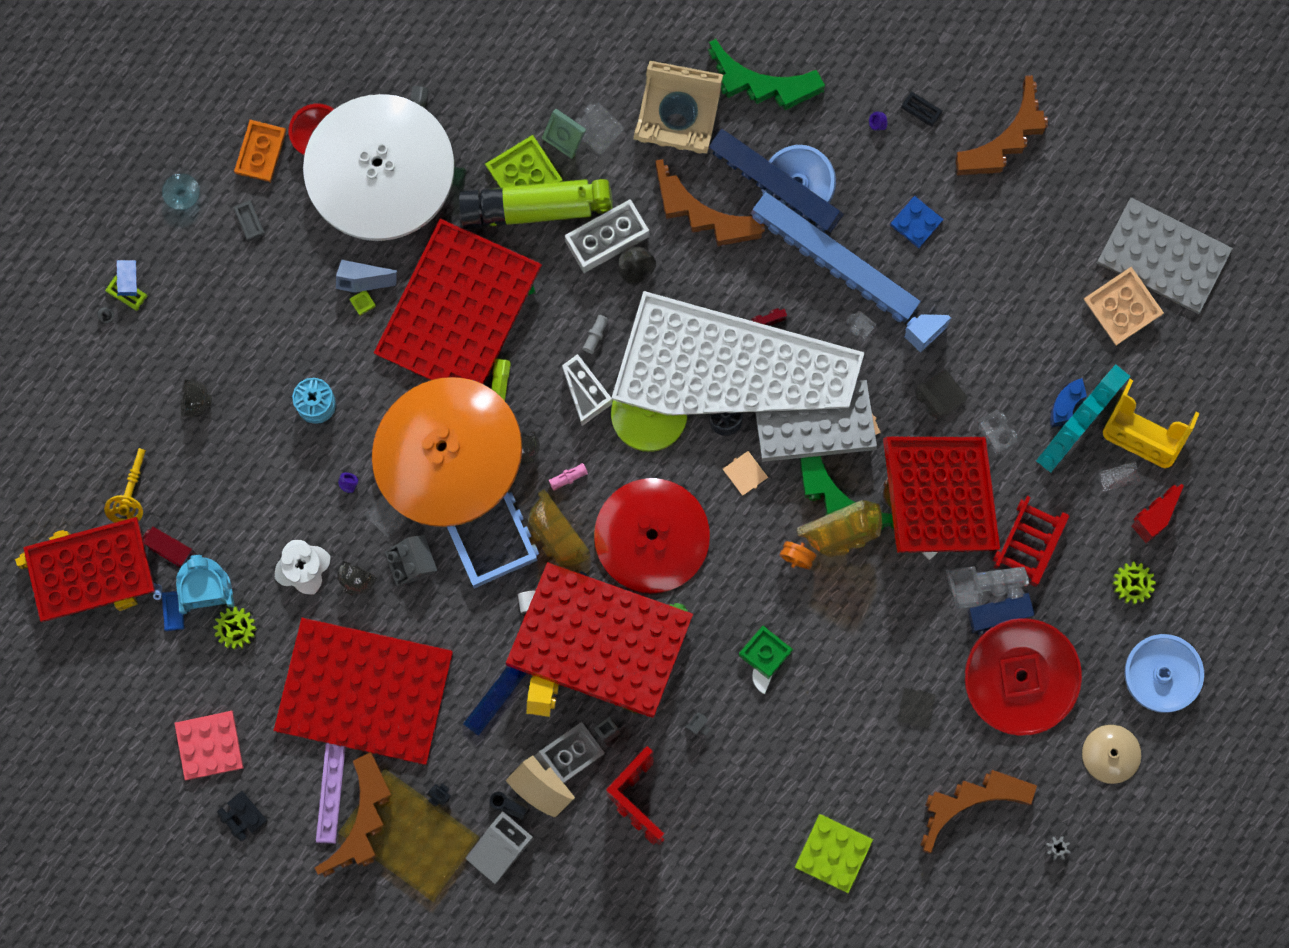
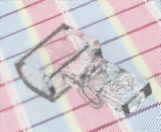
[946,566,1029,608]

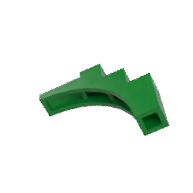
[708,39,825,110]
[799,456,894,541]

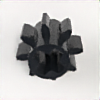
[427,783,451,808]

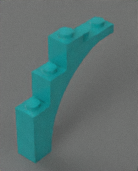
[1036,364,1130,473]

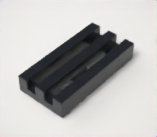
[901,91,942,127]

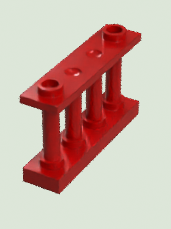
[993,496,1070,587]

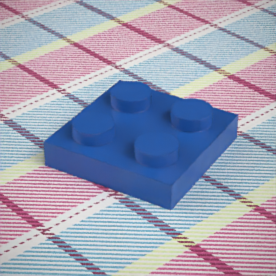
[890,196,943,248]

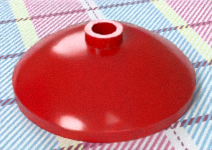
[288,104,334,156]

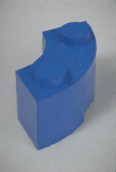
[1050,378,1087,428]

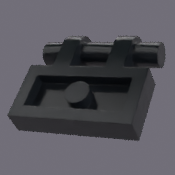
[216,791,268,842]

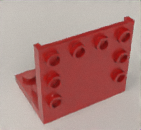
[606,746,664,845]

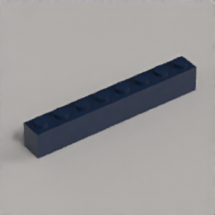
[709,128,844,232]

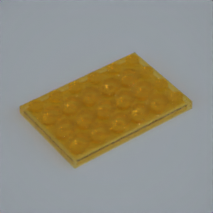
[338,769,480,902]

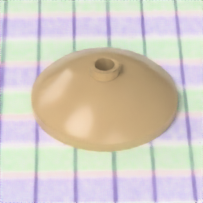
[1082,725,1141,784]

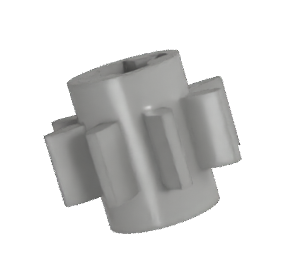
[1046,836,1070,860]

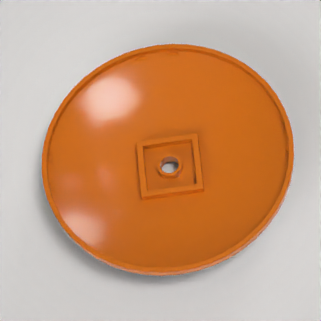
[372,377,522,527]

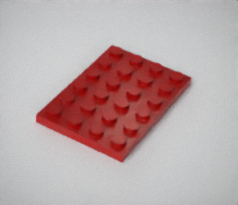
[23,517,155,622]

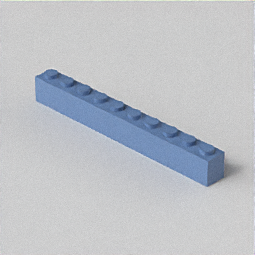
[751,192,921,323]

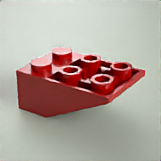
[1132,484,1184,543]

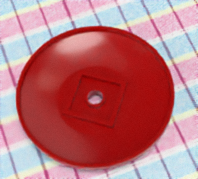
[594,478,710,593]
[964,618,1082,735]

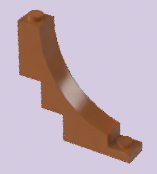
[656,159,765,246]

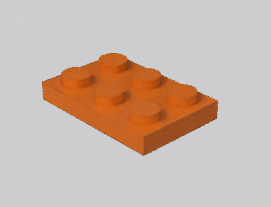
[234,120,286,183]

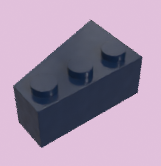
[968,593,1034,636]

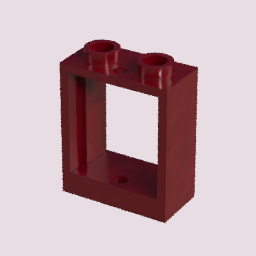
[142,526,197,568]

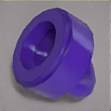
[869,112,887,131]
[338,472,358,493]

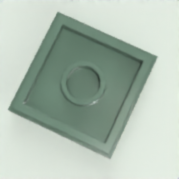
[542,109,587,159]

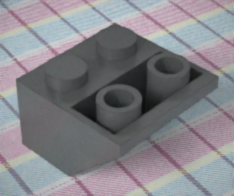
[385,535,437,587]

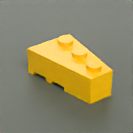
[526,675,559,717]

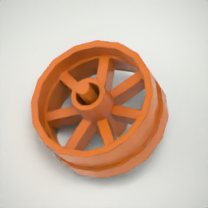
[779,541,817,569]

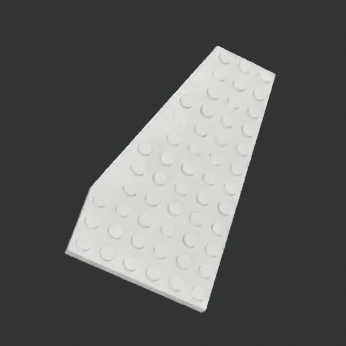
[612,291,864,415]

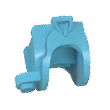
[176,555,234,615]

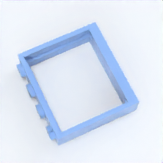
[447,492,539,588]

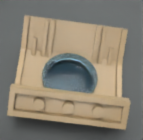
[634,61,723,153]

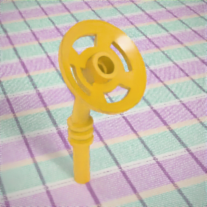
[104,448,146,523]

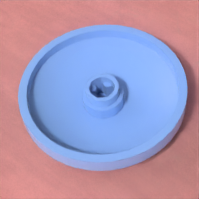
[762,145,836,216]
[1124,634,1204,713]

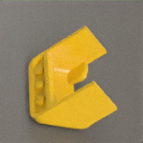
[1103,379,1199,468]

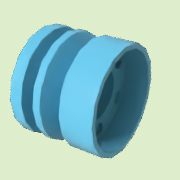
[292,378,336,424]

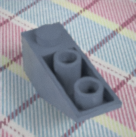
[336,260,397,292]

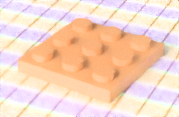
[1083,267,1164,346]

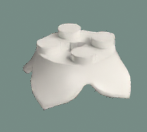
[275,540,330,594]

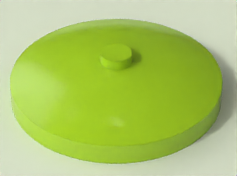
[611,400,687,452]

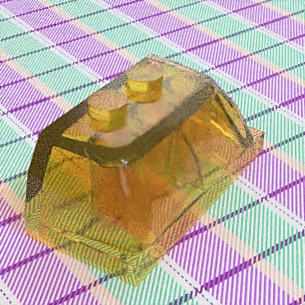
[527,489,590,567]
[796,500,882,557]

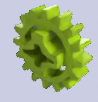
[1112,562,1156,605]
[213,607,257,650]

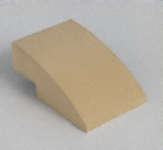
[506,756,575,817]

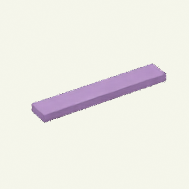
[316,743,346,844]

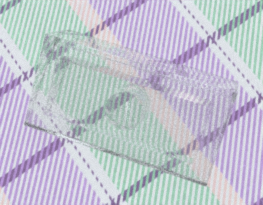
[1097,462,1140,492]

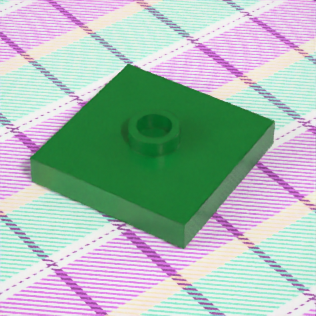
[738,626,793,680]

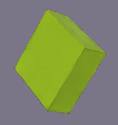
[350,291,376,316]

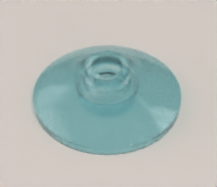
[162,173,200,210]

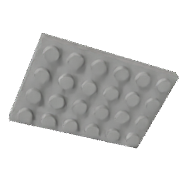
[1097,198,1233,314]
[755,380,877,462]

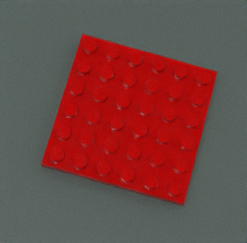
[883,437,1000,553]

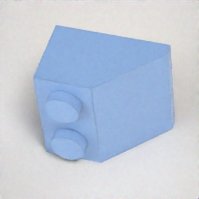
[904,315,951,353]

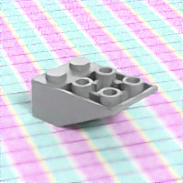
[465,811,534,884]

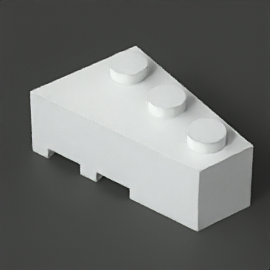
[562,354,612,426]

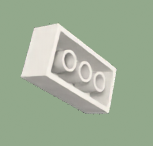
[565,199,649,273]

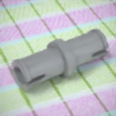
[582,315,609,354]

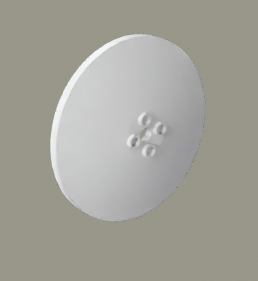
[303,95,454,241]

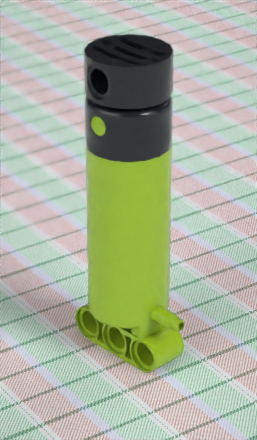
[459,179,613,229]

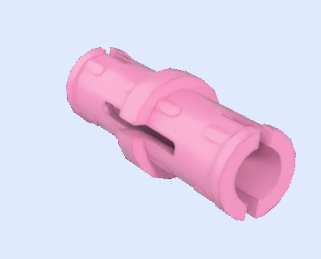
[548,463,588,491]

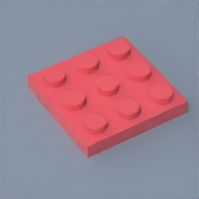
[175,711,244,781]

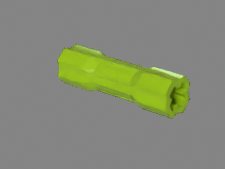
[492,359,511,401]

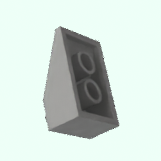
[534,722,605,784]

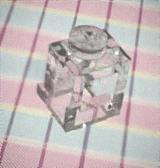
[846,311,877,343]

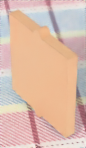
[723,451,768,496]

